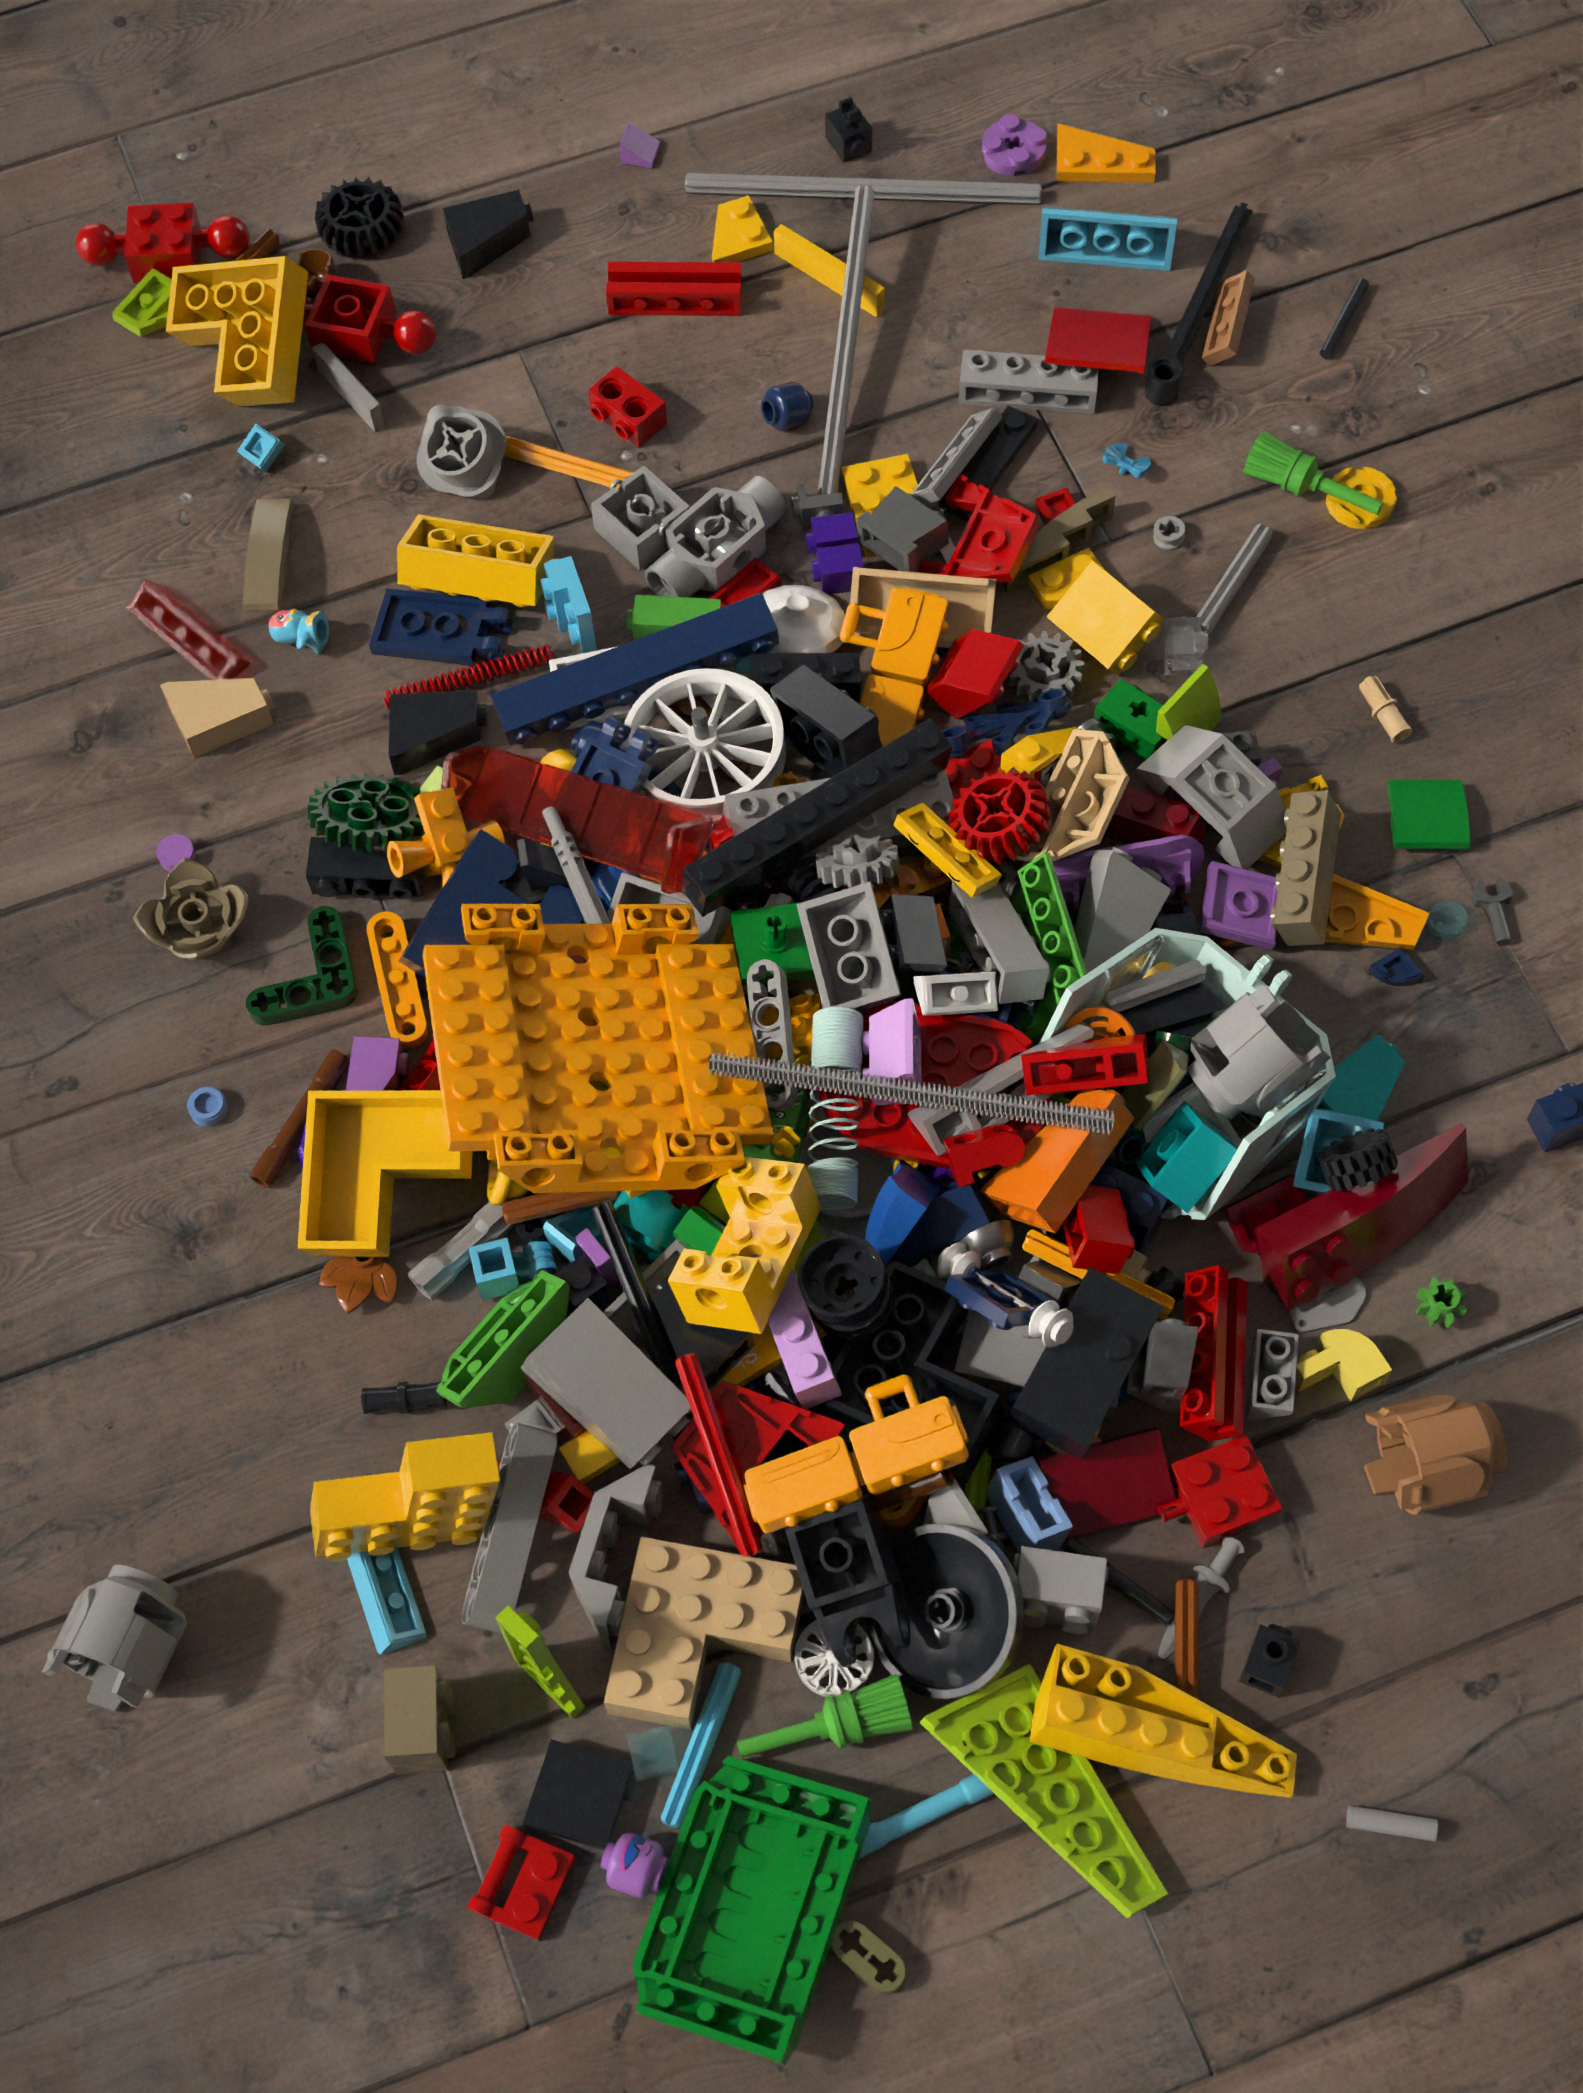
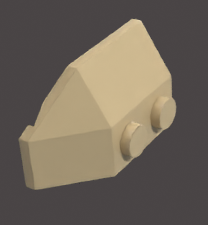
[1016,729,1130,862]

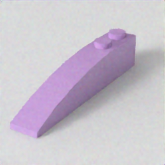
[751,1255,842,1409]

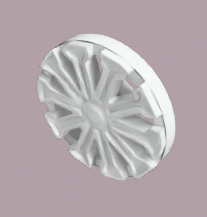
[794,1620,874,1697]

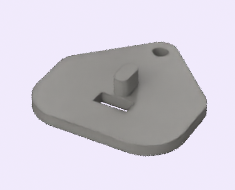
[1289,1277,1366,1333]

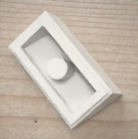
[913,971,998,1016]

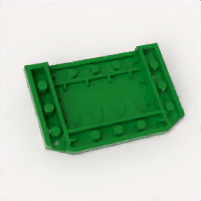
[633,1756,872,2066]

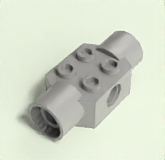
[644,476,787,598]

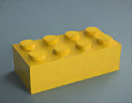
[397,514,554,607]

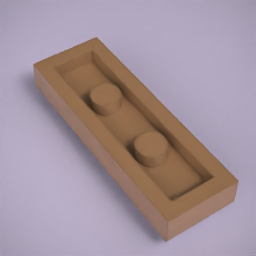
[1202,270,1255,366]

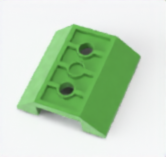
[945,852,1087,1045]

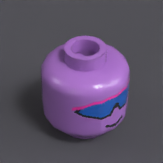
[600,1832,669,1899]

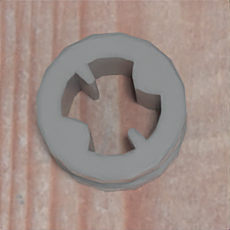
[1153,516,1185,551]

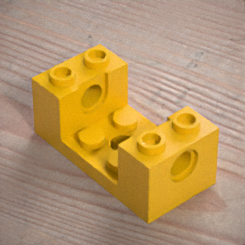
[668,1157,822,1334]

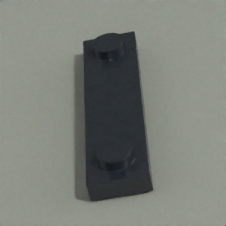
[938,405,1038,521]

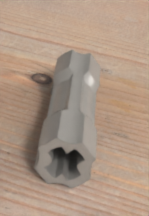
[408,1202,515,1301]

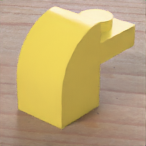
[1295,1329,1392,1401]

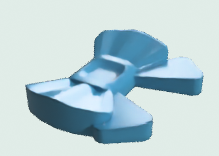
[1102,443,1151,479]

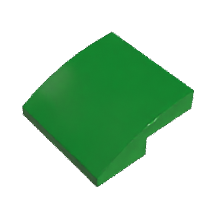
[1386,780,1470,849]

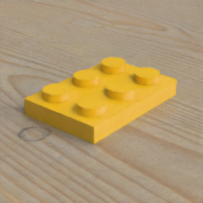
[841,454,918,557]

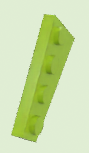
[495,1606,586,1720]

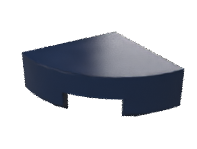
[1369,947,1424,986]

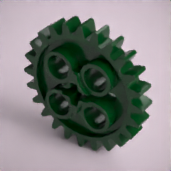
[308,773,423,852]

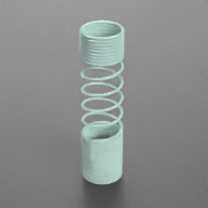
[807,1007,864,1211]

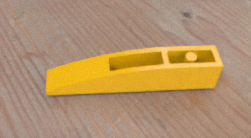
[1029,1644,1297,1798]

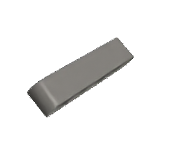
[461,1422,557,1634]

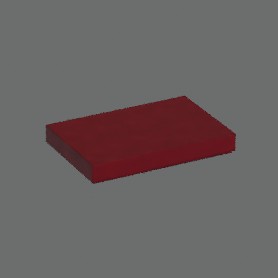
[1037,1427,1176,1540]

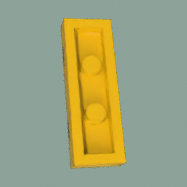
[893,802,1002,898]

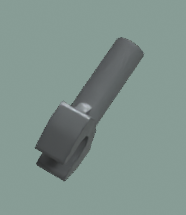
[1472,877,1513,946]

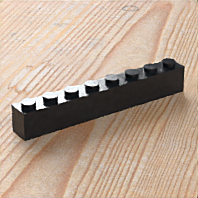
[681,719,953,917]

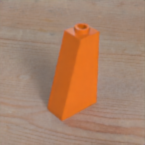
[980,1088,1134,1234]

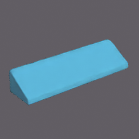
[347,1548,427,1655]

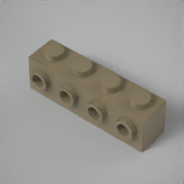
[1271,790,1341,946]

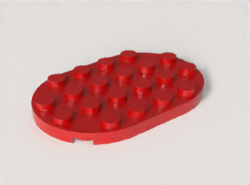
[818,1003,1053,1172]

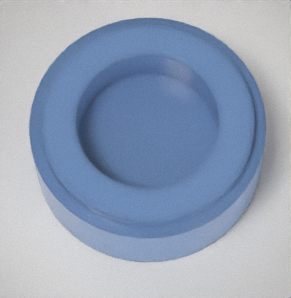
[187,1086,228,1127]

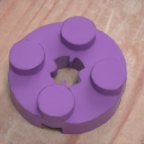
[982,114,1046,176]

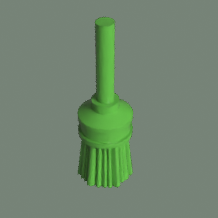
[1243,431,1383,515]
[736,1674,912,1758]

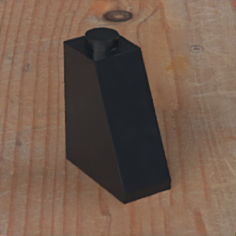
[443,189,534,279]
[389,690,487,775]
[652,1276,755,1391]

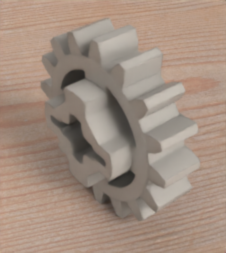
[1008,631,1084,702]
[815,834,899,888]

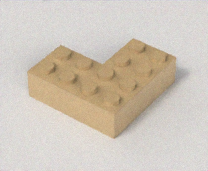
[604,1537,805,1730]

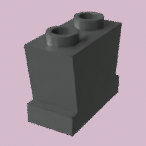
[857,486,949,572]

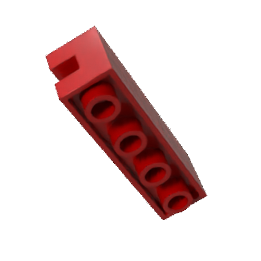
[606,261,742,316]
[1180,1265,1247,1442]

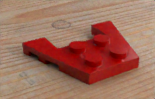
[917,474,1041,583]
[671,1380,846,1554]

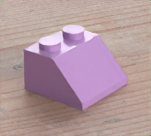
[862,998,921,1105]

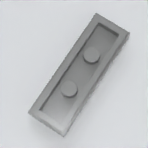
[312,342,385,432]

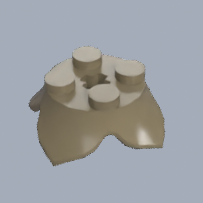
[133,857,249,960]

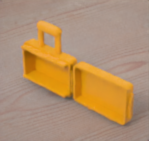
[840,587,949,747]
[743,1374,969,1533]

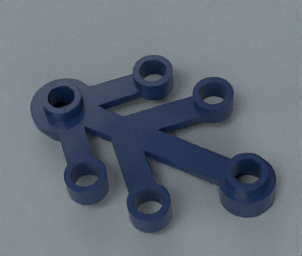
[941,689,1073,757]

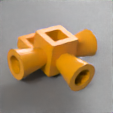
[387,787,505,886]

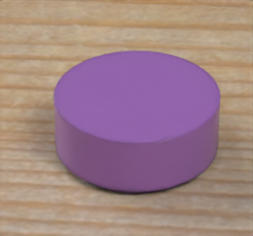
[156,834,196,872]

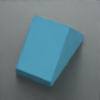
[543,1205,605,1265]

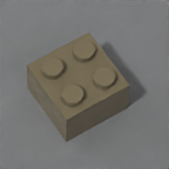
[384,1665,456,1775]

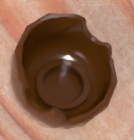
[297,249,335,298]

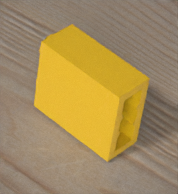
[1047,560,1165,675]

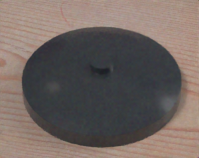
[866,1523,1024,1699]

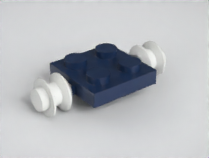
[938,1243,1073,1348]

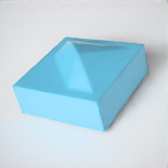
[237,424,285,472]

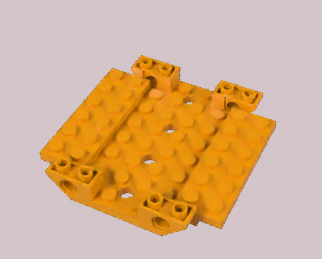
[423,904,774,1193]

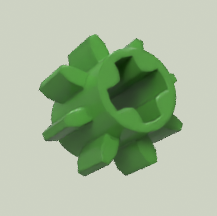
[1416,1277,1467,1329]

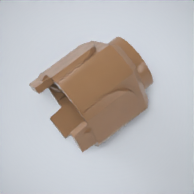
[1364,1395,1508,1515]

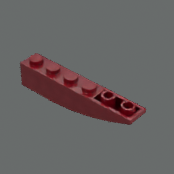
[1105,785,1206,844]

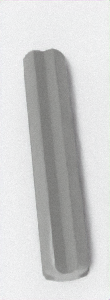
[1103,960,1207,1012]

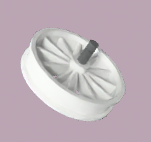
[622,668,786,825]

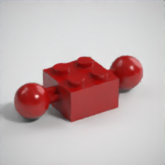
[75,202,250,284]
[302,275,436,364]

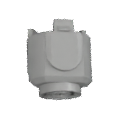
[1187,984,1331,1120]
[42,1565,187,1713]

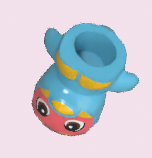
[268,609,330,654]

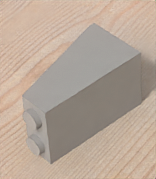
[521,1298,691,1469]

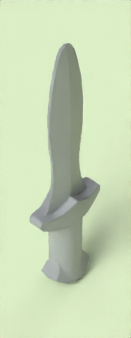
[1158,1536,1245,1659]

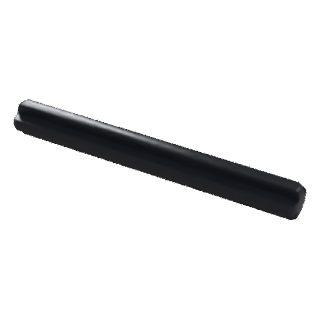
[592,1201,681,1385]

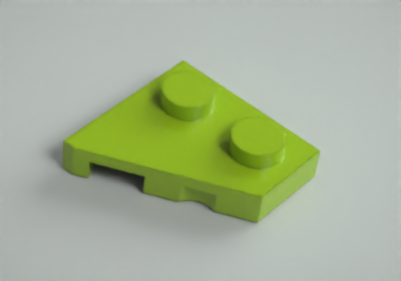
[112,268,172,337]

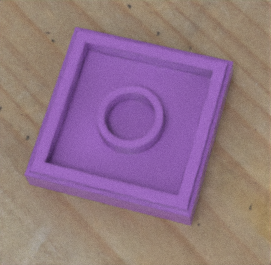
[1199,861,1278,950]

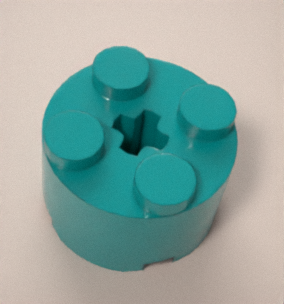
[614,1190,690,1263]

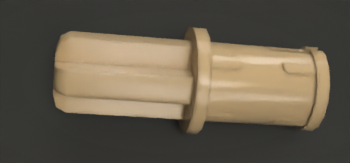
[1359,676,1412,744]

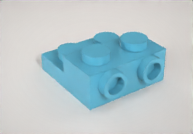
[540,556,597,653]

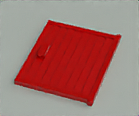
[1044,307,1151,374]

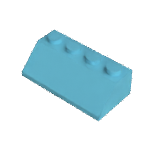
[1038,207,1177,271]

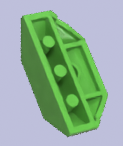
[436,1270,570,1408]

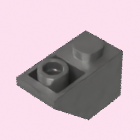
[1139,1319,1198,1401]

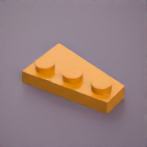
[1057,123,1156,183]
[1325,874,1430,951]

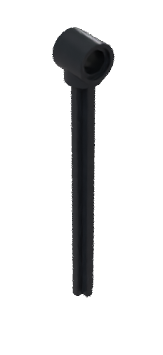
[1145,203,1253,406]

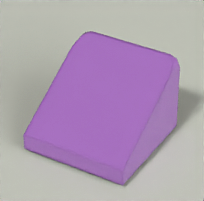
[620,124,661,168]

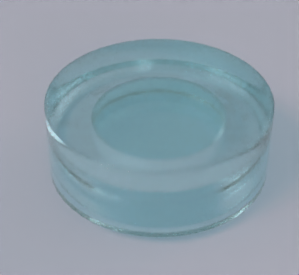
[1427,900,1468,940]

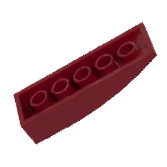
[1256,1123,1469,1311]

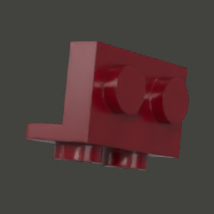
[1222,1174,1308,1256]

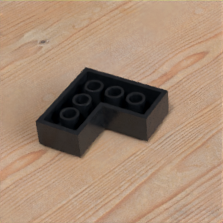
[818,1259,1005,1483]

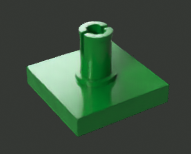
[730,902,815,986]

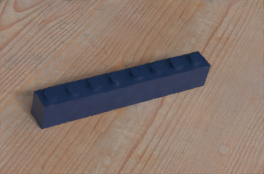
[490,592,779,746]

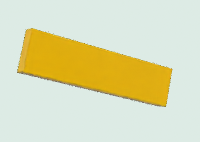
[774,224,885,317]

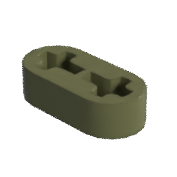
[831,1921,906,1995]

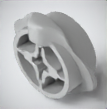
[416,405,506,499]

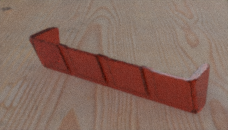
[441,746,713,894]

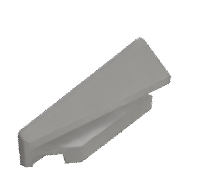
[908,1024,1094,1156]

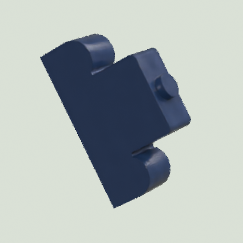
[398,829,530,978]

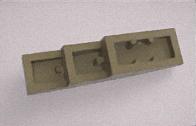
[1003,486,1116,593]
[242,498,293,610]

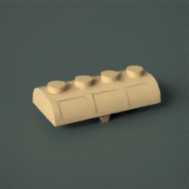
[850,567,996,648]

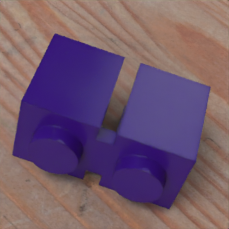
[805,512,864,595]

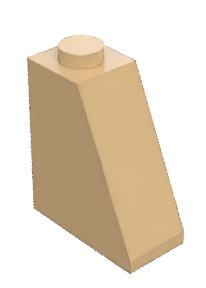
[160,678,275,758]

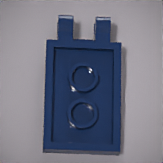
[369,589,513,665]
[539,716,660,865]

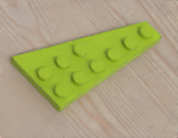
[920,1664,1168,1919]

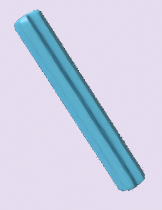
[661,1662,741,1829]

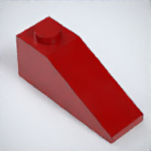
[1021,1034,1150,1096]

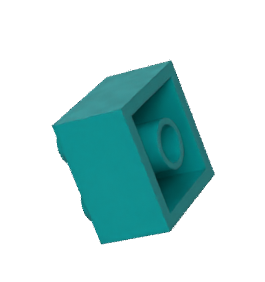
[1135,1100,1237,1214]

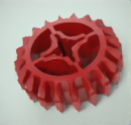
[948,767,1052,865]

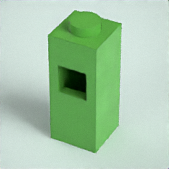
[626,595,721,640]

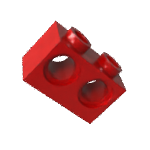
[588,366,667,448]

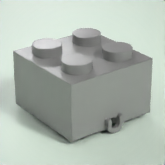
[591,465,690,571]
[1013,1546,1108,1634]

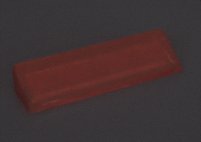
[126,580,251,680]

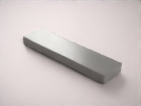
[911,408,1002,505]

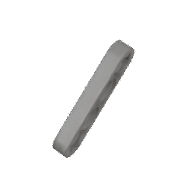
[747,959,798,1111]

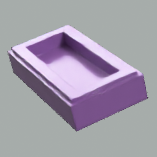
[576,1228,621,1289]

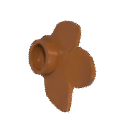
[319,1257,398,1314]

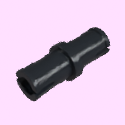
[361,1381,447,1414]

